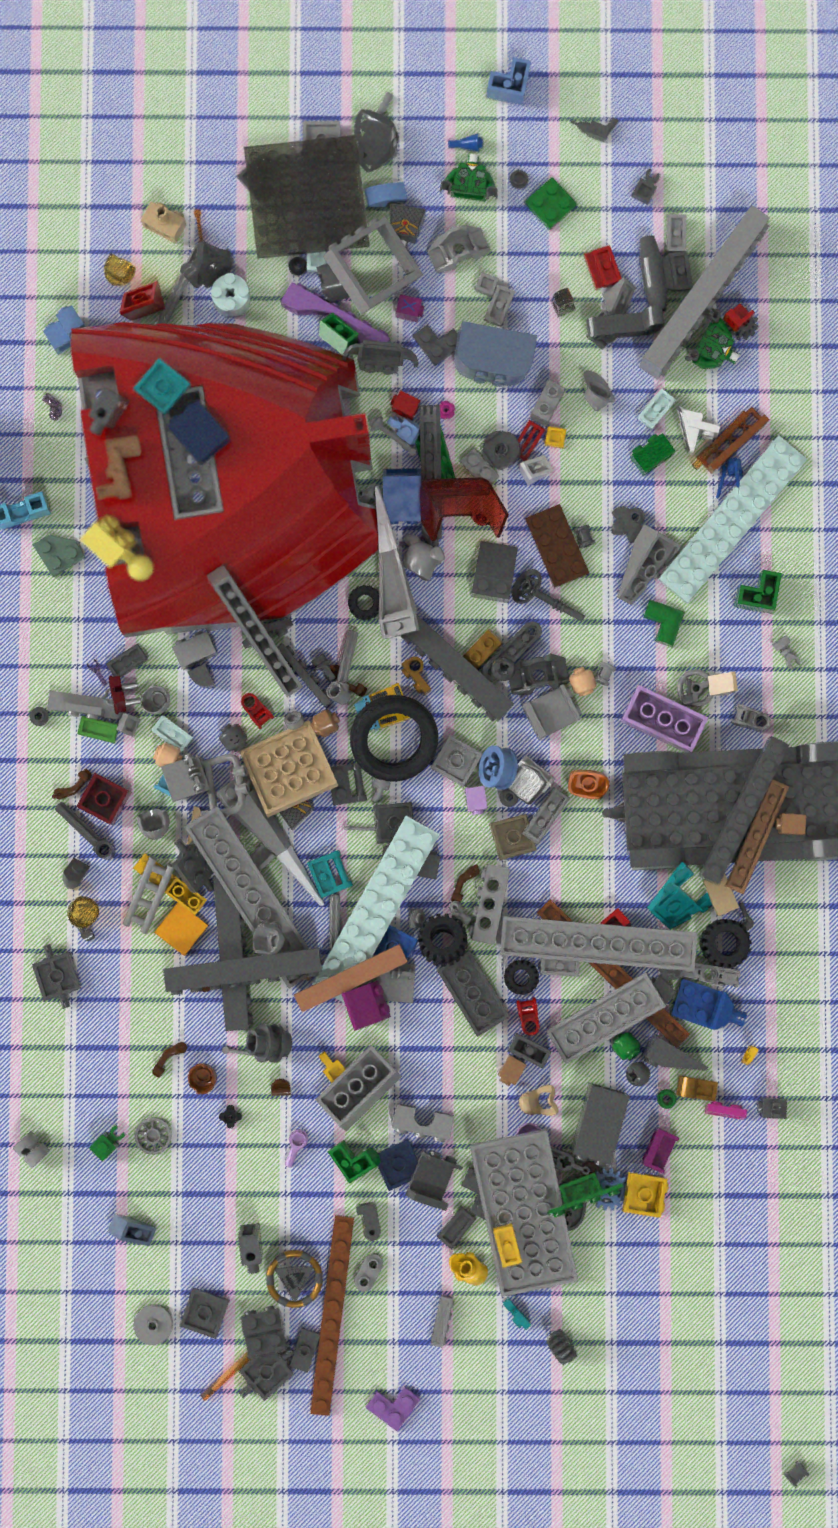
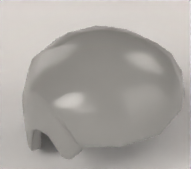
[141,685,170,715]

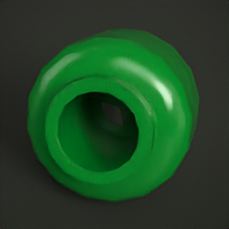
[612,1032,641,1061]

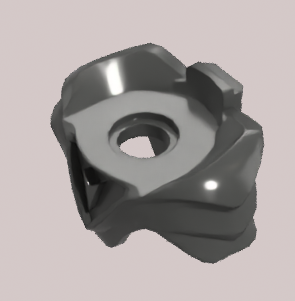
[180,241,234,288]

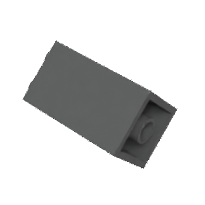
[571,1083,630,1167]

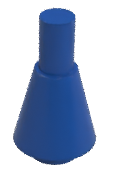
[448,133,483,152]

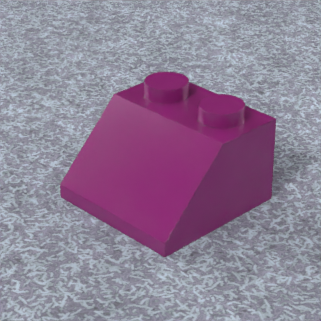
[342,980,391,1031]

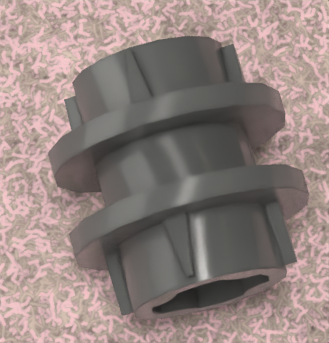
[246,1023,292,1063]

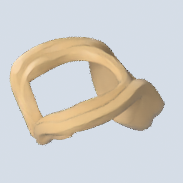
[519,1085,558,1116]

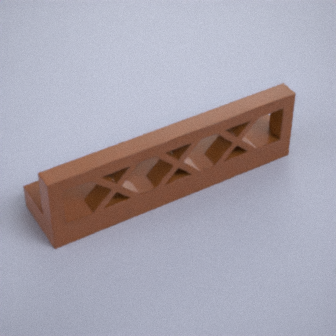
[696,407,770,474]

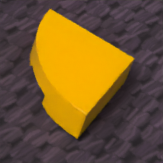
[741,1045,759,1066]

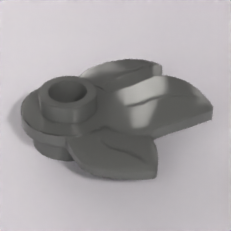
[611,506,645,543]

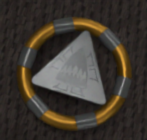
[266,1250,323,1308]

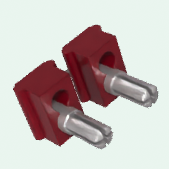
[102,676,141,714]

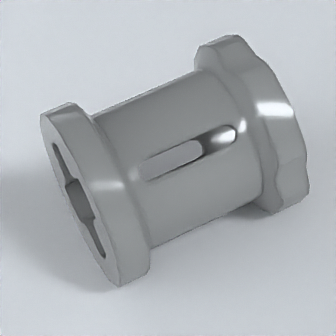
[594,661,616,686]

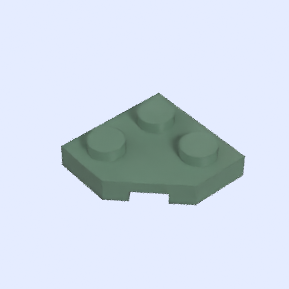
[33,535,86,578]

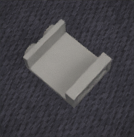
[521,684,582,740]

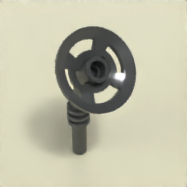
[512,569,586,622]

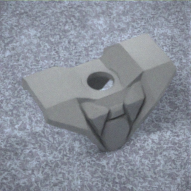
[427,225,490,274]

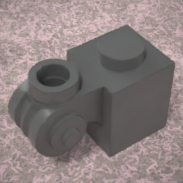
[650,968,681,1004]

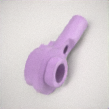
[285,1129,308,1168]

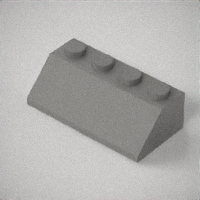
[315,1045,402,1131]

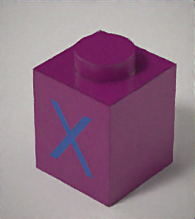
[396,294,425,323]

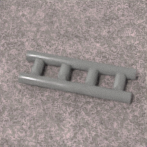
[122,856,174,934]

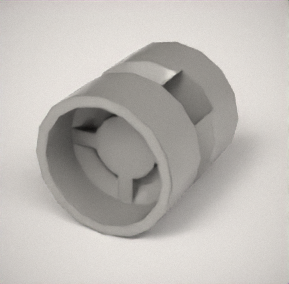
[13,1131,50,1168]

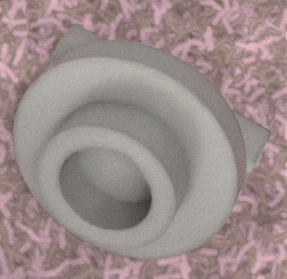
[409,909,426,928]

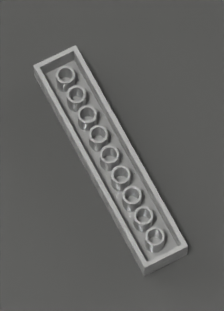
[639,205,770,380]

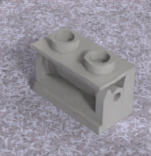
[530,380,565,427]
[172,631,218,670]

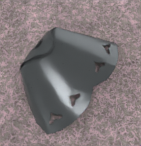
[354,109,399,172]

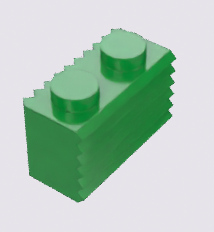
[318,313,359,355]
[630,433,676,476]

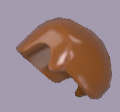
[188,1063,217,1095]

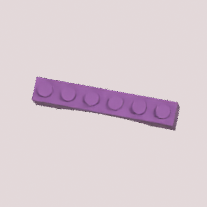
[281,282,390,344]

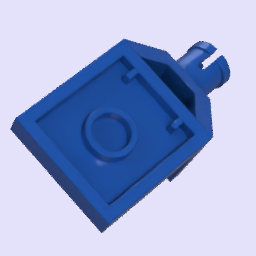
[670,979,747,1030]

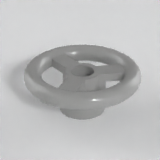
[677,669,714,707]

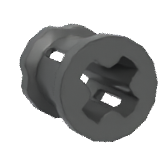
[573,525,596,549]
[784,1460,810,1488]

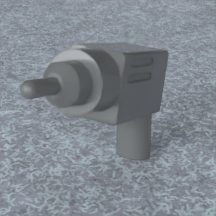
[571,118,619,143]

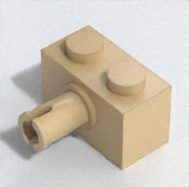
[141,201,186,244]

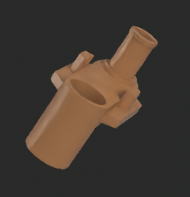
[96,435,141,499]

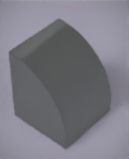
[188,664,216,689]

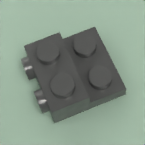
[240,1306,288,1359]

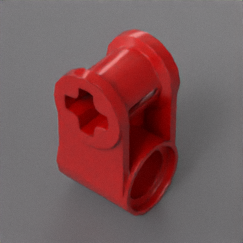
[241,693,275,729]
[516,997,540,1035]

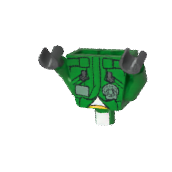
[439,154,498,202]
[685,309,740,369]

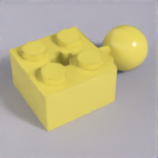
[80,514,153,581]

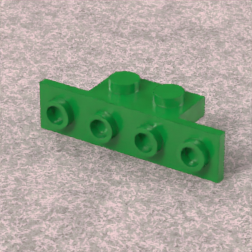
[547,1173,624,1218]

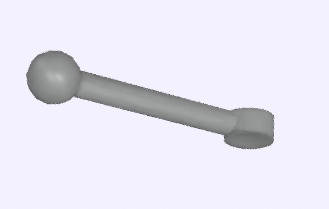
[344,826,375,831]
[222,1046,254,1056]

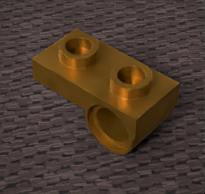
[463,629,503,669]
[401,657,431,695]
[676,1075,718,1101]

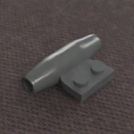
[640,235,693,312]

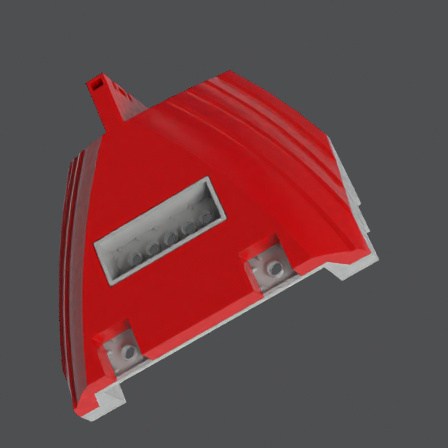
[71,322,379,638]

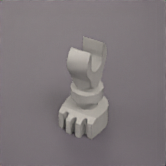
[772,635,801,669]

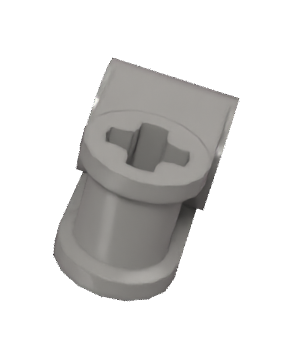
[731,704,771,732]

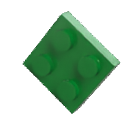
[524,177,577,231]

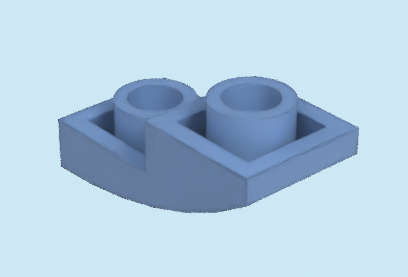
[364,182,407,207]

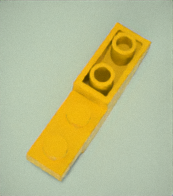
[133,853,207,915]

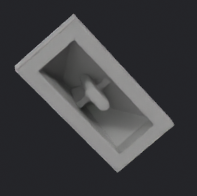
[602,278,636,315]

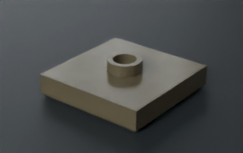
[489,814,537,861]

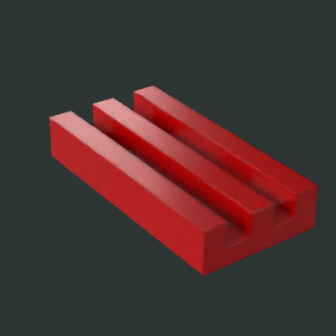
[517,420,546,461]

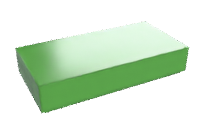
[77,716,118,744]

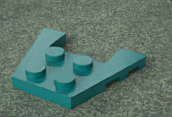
[647,861,713,930]

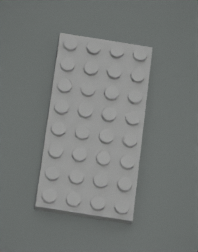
[470,1129,578,1297]

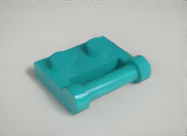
[307,850,353,899]

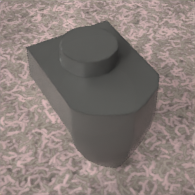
[62,858,90,889]

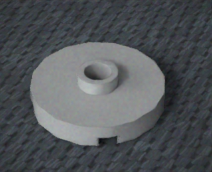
[133,1304,173,1345]

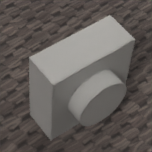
[475,272,499,297]
[116,712,141,737]

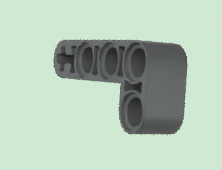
[585,305,665,341]

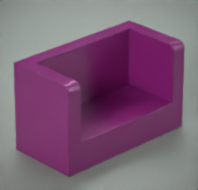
[641,1127,680,1174]

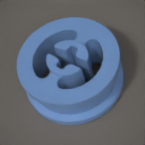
[479,745,518,790]

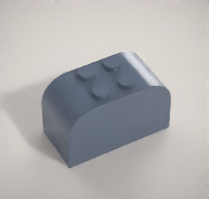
[454,321,537,387]

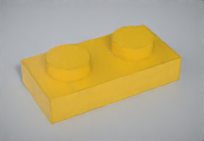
[493,1223,522,1268]

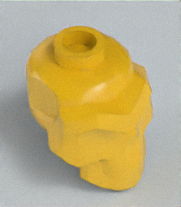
[449,1252,488,1286]

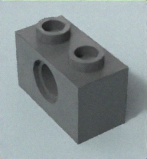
[507,1033,552,1069]

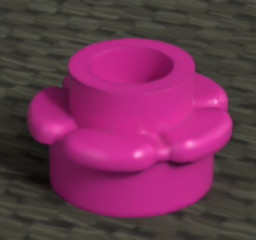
[440,401,455,419]

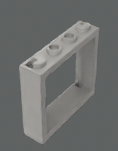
[323,217,423,315]

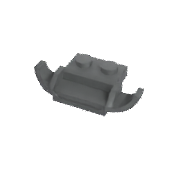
[342,340,419,375]

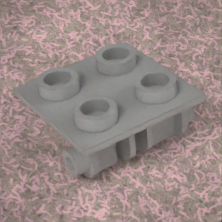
[161,754,210,802]
[376,964,416,1003]

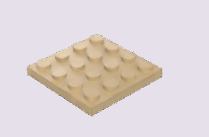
[239,720,339,817]

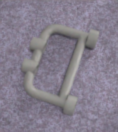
[199,753,250,817]

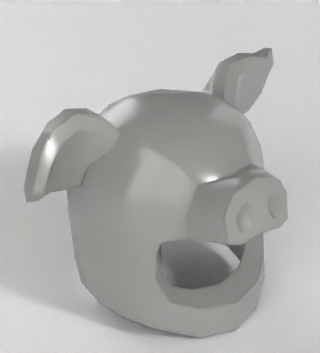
[402,533,445,582]

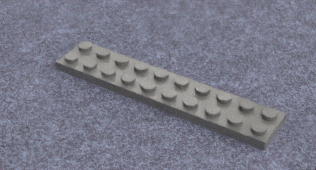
[184,806,309,989]
[500,916,697,971]

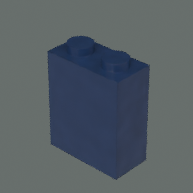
[167,400,231,467]

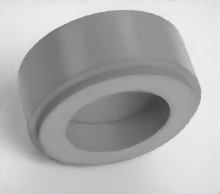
[284,711,304,730]

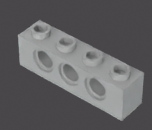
[469,864,510,945]

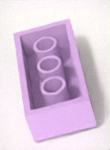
[620,685,708,753]

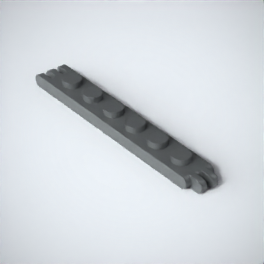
[420,404,442,547]

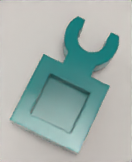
[502,1297,531,1330]

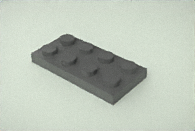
[437,950,510,1037]

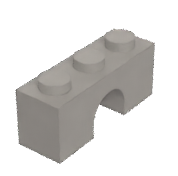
[392,1103,454,1142]

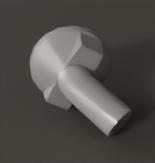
[371,778,391,804]

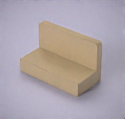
[703,874,739,916]

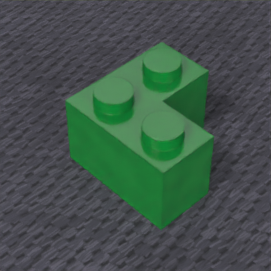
[734,570,782,614]

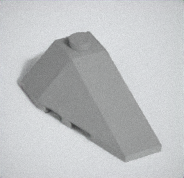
[617,524,682,605]

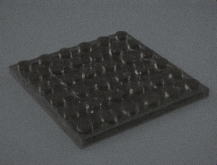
[244,135,370,259]

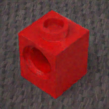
[390,390,421,421]

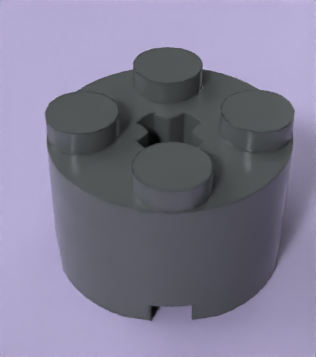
[316,263,349,303]

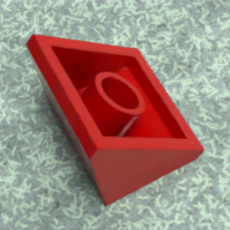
[119,281,165,321]

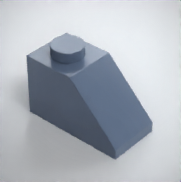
[107,1213,157,1246]

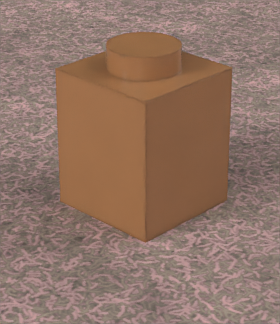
[775,814,806,836]
[498,1054,527,1086]

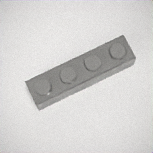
[430,1294,455,1348]

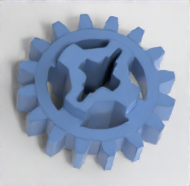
[595,1167,626,1211]

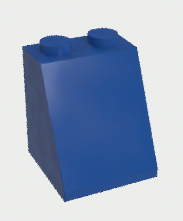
[383,468,422,524]

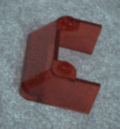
[420,477,509,541]

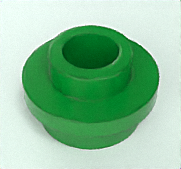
[657,1089,677,1109]

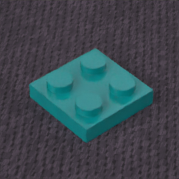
[133,358,191,415]

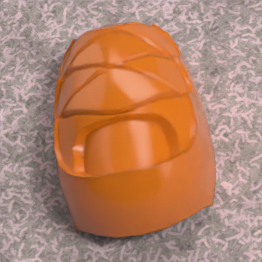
[568,770,609,799]

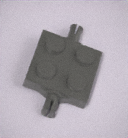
[172,839,214,893]
[32,944,82,1009]
[239,1346,294,1401]

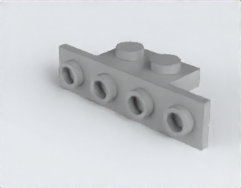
[47,691,123,720]

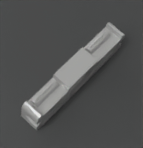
[680,963,741,987]

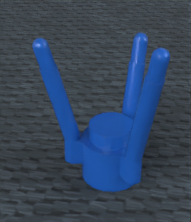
[716,458,743,499]

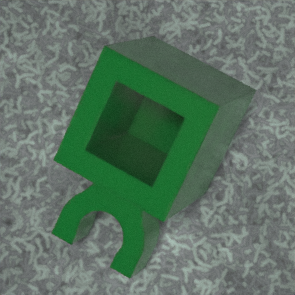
[89,1124,126,1162]

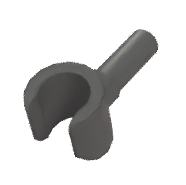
[681,679,693,706]
[739,903,754,931]
[72,918,95,941]

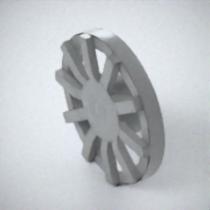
[135,1117,171,1155]

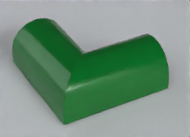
[643,599,685,648]
[327,1140,380,1184]

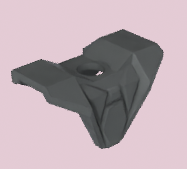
[509,653,570,695]

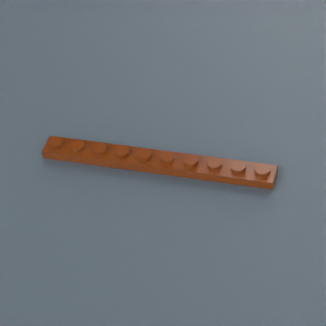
[537,899,690,1048]
[310,1215,354,1416]

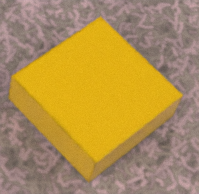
[545,426,567,449]

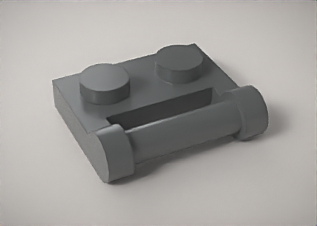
[330,763,367,806]

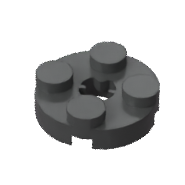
[482,431,521,470]

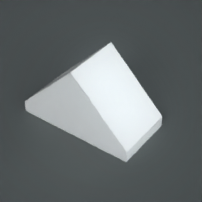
[519,455,554,486]

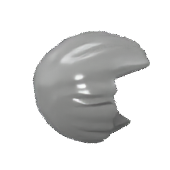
[137,809,170,840]
[253,923,285,955]

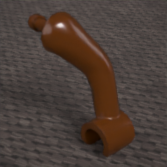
[329,665,367,697]
[52,769,92,800]
[451,864,480,903]
[152,1042,187,1078]

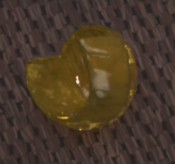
[104,253,136,286]
[67,896,99,929]

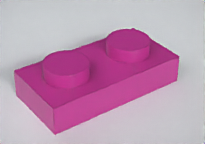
[704,1101,747,1120]

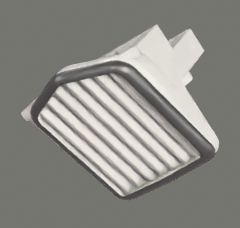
[676,406,720,455]
[507,755,555,805]

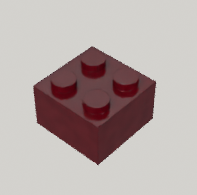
[76,773,132,826]

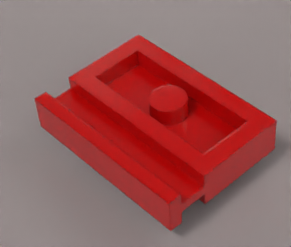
[584,245,622,290]

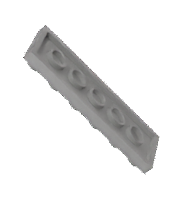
[546,972,666,1064]

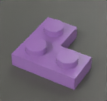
[365,1386,420,1431]

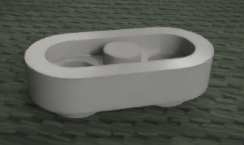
[354,1253,383,1292]

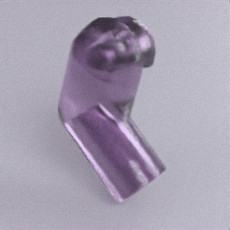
[42,393,62,421]

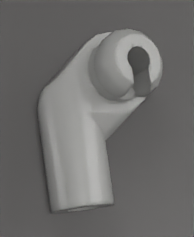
[449,901,472,925]

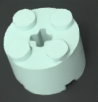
[211,273,251,317]

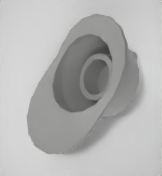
[583,371,615,412]

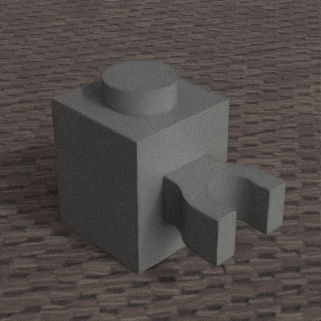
[757,1097,787,1119]

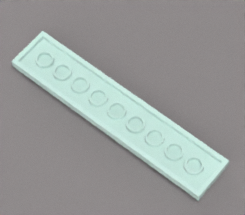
[658,435,807,604]
[312,815,440,1003]

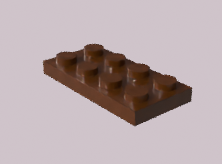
[525,504,589,589]

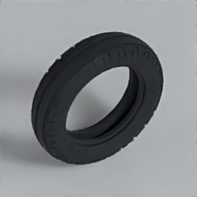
[350,695,438,782]

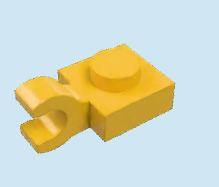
[319,1051,346,1083]

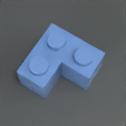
[486,57,531,105]
[43,305,85,355]

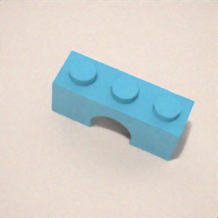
[0,491,52,530]

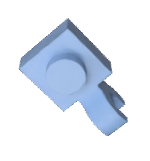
[387,415,420,445]

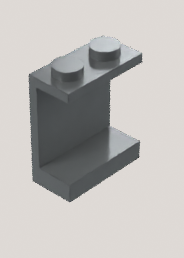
[405,1150,463,1211]

